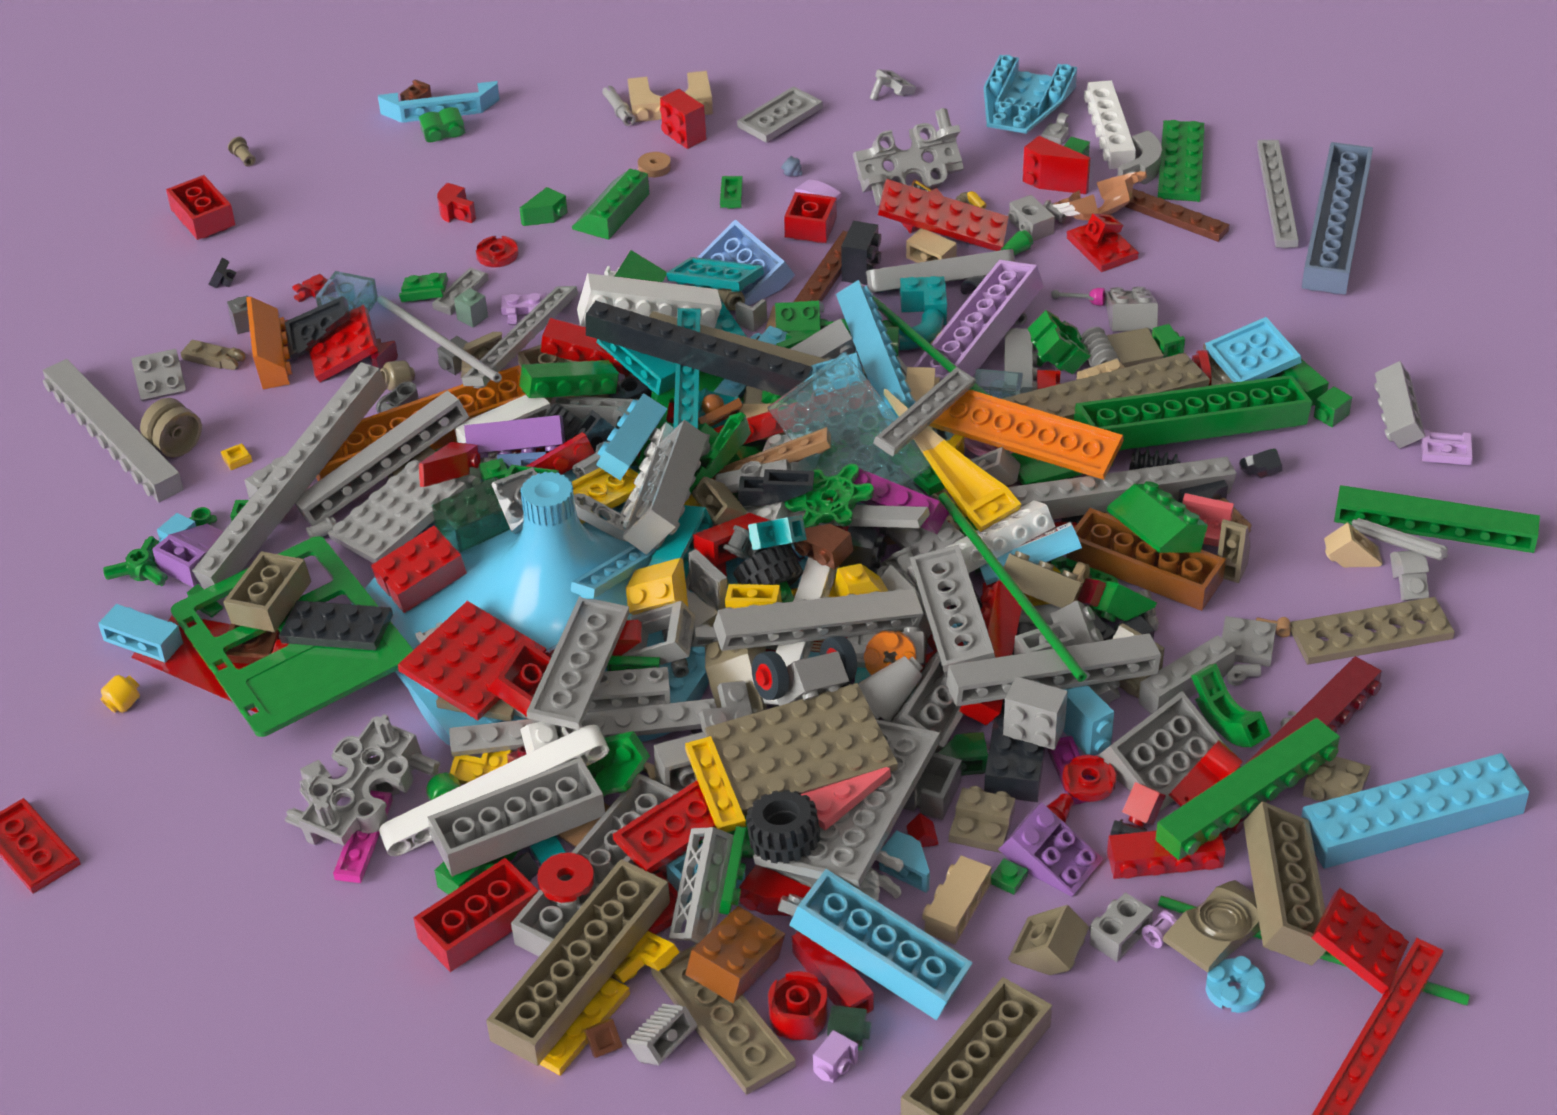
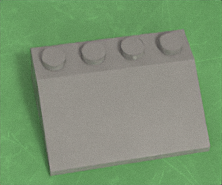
[1098,691,1223,812]

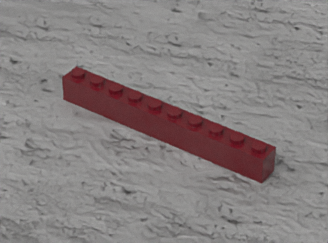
[1221,656,1382,841]

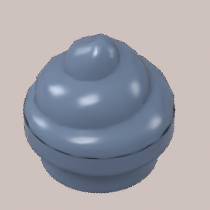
[781,156,803,177]

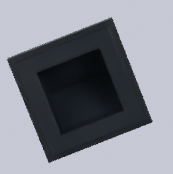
[511,852,539,881]

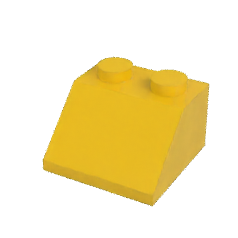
[626,558,688,615]

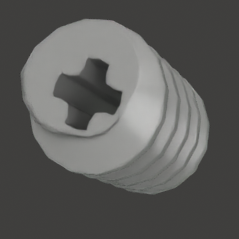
[1081,327,1120,367]

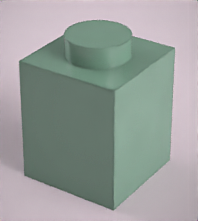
[454,288,488,328]

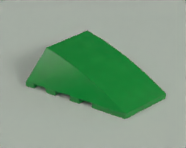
[689,412,751,495]

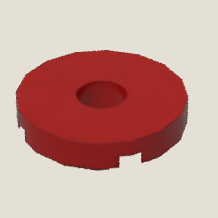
[476,236,519,268]
[1062,755,1117,802]
[537,853,594,903]

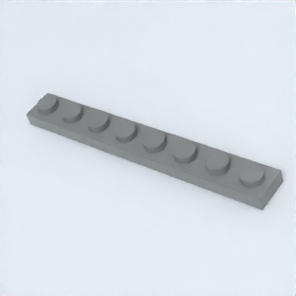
[1257,140,1298,248]

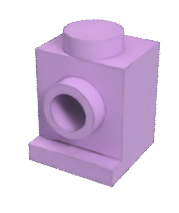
[813,1030,858,1083]

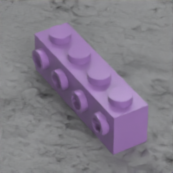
[464,415,565,459]

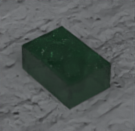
[432,477,510,553]

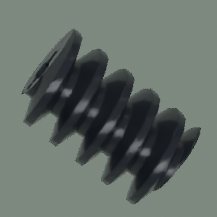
[1129,447,1181,470]

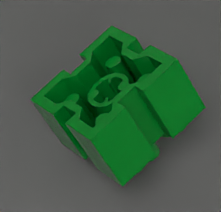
[1028,310,1091,375]

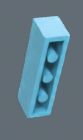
[596,393,667,481]

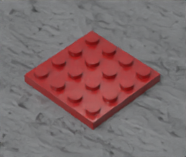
[398,600,546,721]

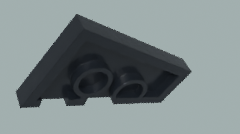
[285,296,350,361]

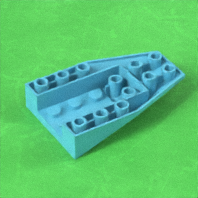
[984,55,1077,134]

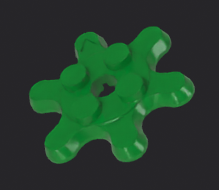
[785,464,874,528]

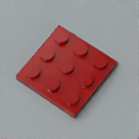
[309,304,378,382]
[1311,888,1409,994]

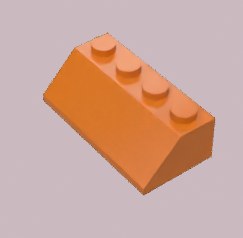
[246,296,292,389]

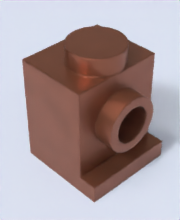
[400,79,432,101]

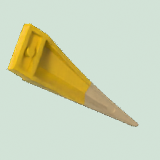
[884,389,1021,532]

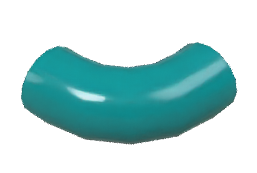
[899,309,944,351]

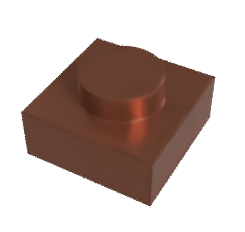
[584,1018,623,1058]

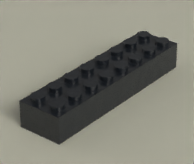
[984,622,1046,803]

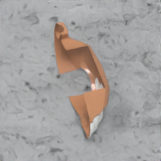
[1053,171,1147,220]

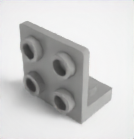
[131,349,186,401]

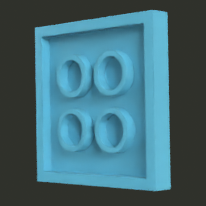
[1205,317,1301,383]

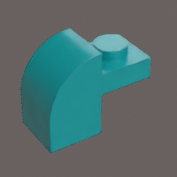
[748,515,807,550]

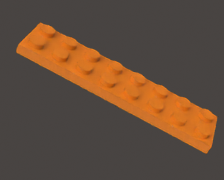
[928,389,1124,480]

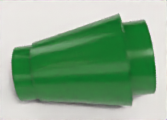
[1001,230,1033,256]

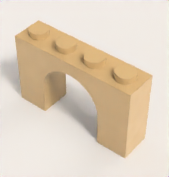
[628,71,713,122]

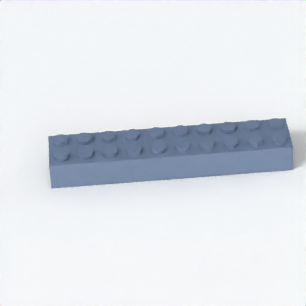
[1301,142,1373,295]

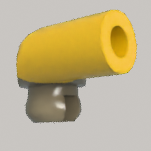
[955,191,987,209]

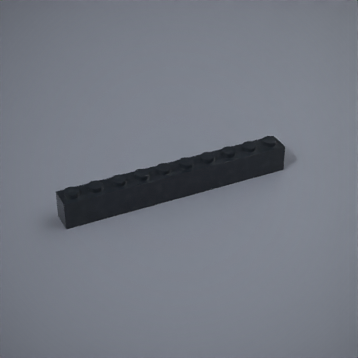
[586,300,813,402]

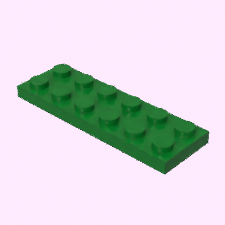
[1157,120,1205,202]

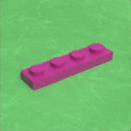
[333,790,393,883]

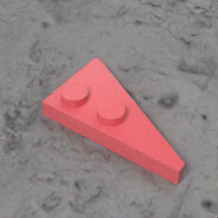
[801,767,891,831]

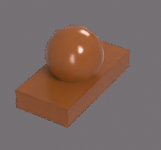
[698,394,743,427]

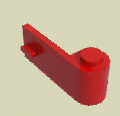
[1169,740,1244,806]

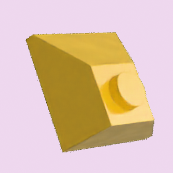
[833,564,888,597]

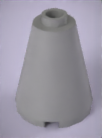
[858,656,923,722]

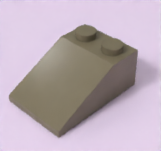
[705,641,767,713]

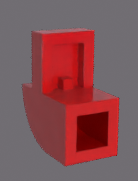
[437,183,476,223]

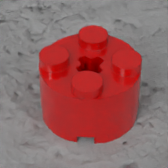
[768,971,828,1040]

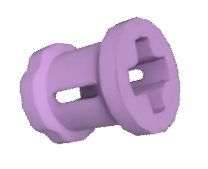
[1142,911,1177,948]

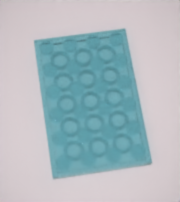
[767,352,931,505]

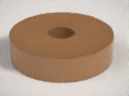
[638,152,671,178]

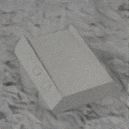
[491,467,538,534]

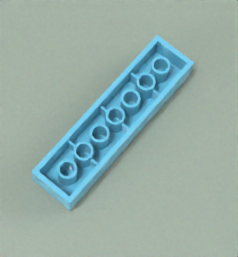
[1301,753,1529,869]

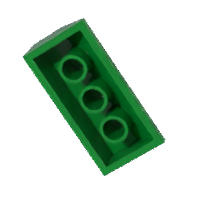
[572,169,650,240]
[1106,481,1208,553]

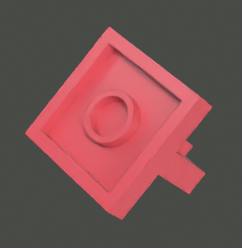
[1183,493,1234,547]

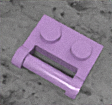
[1420,429,1472,465]

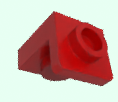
[1084,213,1124,242]

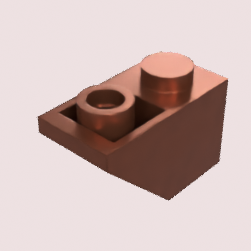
[793,524,853,570]

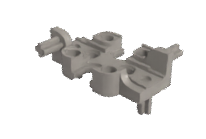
[853,108,964,207]
[285,714,440,846]

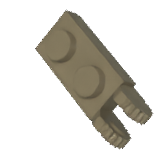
[181,339,245,370]

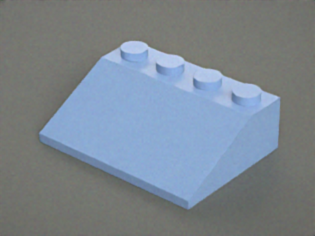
[697,220,795,306]

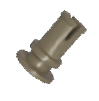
[228,137,256,167]

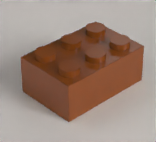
[685,906,786,1004]

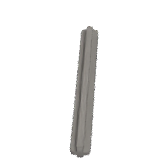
[1351,518,1448,560]

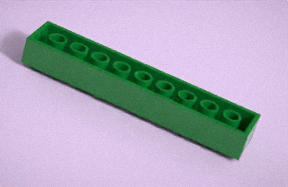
[1073,375,1312,451]

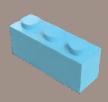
[98,604,183,663]

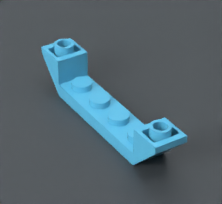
[378,81,500,123]

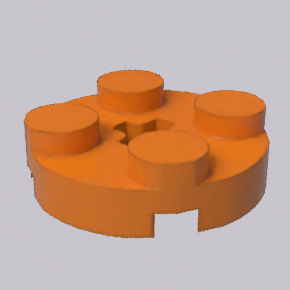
[863,631,917,675]

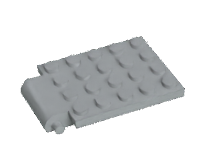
[328,459,482,563]

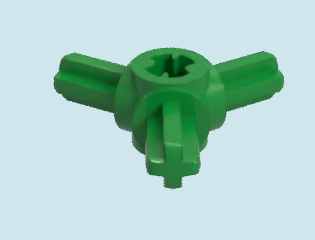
[103,536,168,586]

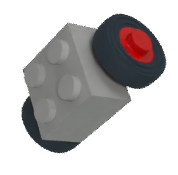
[752,636,857,706]

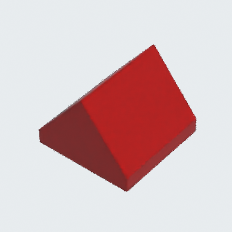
[906,813,939,847]

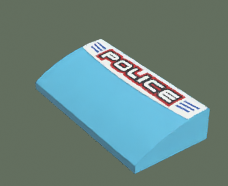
[980,522,1082,585]

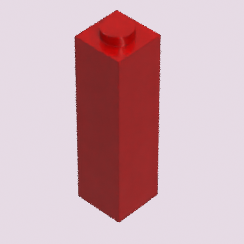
[792,931,874,1024]

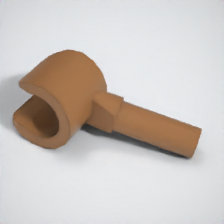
[1256,617,1291,638]

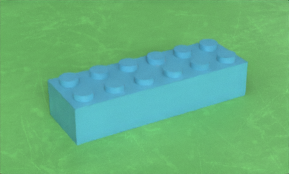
[790,869,973,1020]

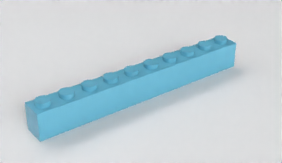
[836,280,916,425]

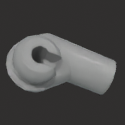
[1226,664,1261,686]

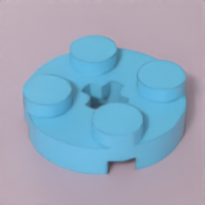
[1205,956,1265,1013]

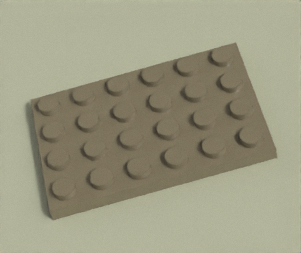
[705,683,898,816]

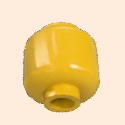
[100,675,140,713]

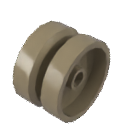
[140,397,202,458]

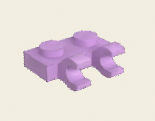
[501,293,546,324]

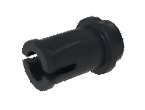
[1110,819,1147,835]

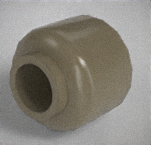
[380,360,415,391]

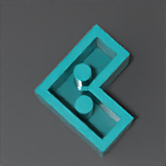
[900,276,947,325]

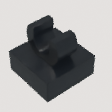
[208,258,236,288]

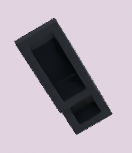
[738,469,814,507]

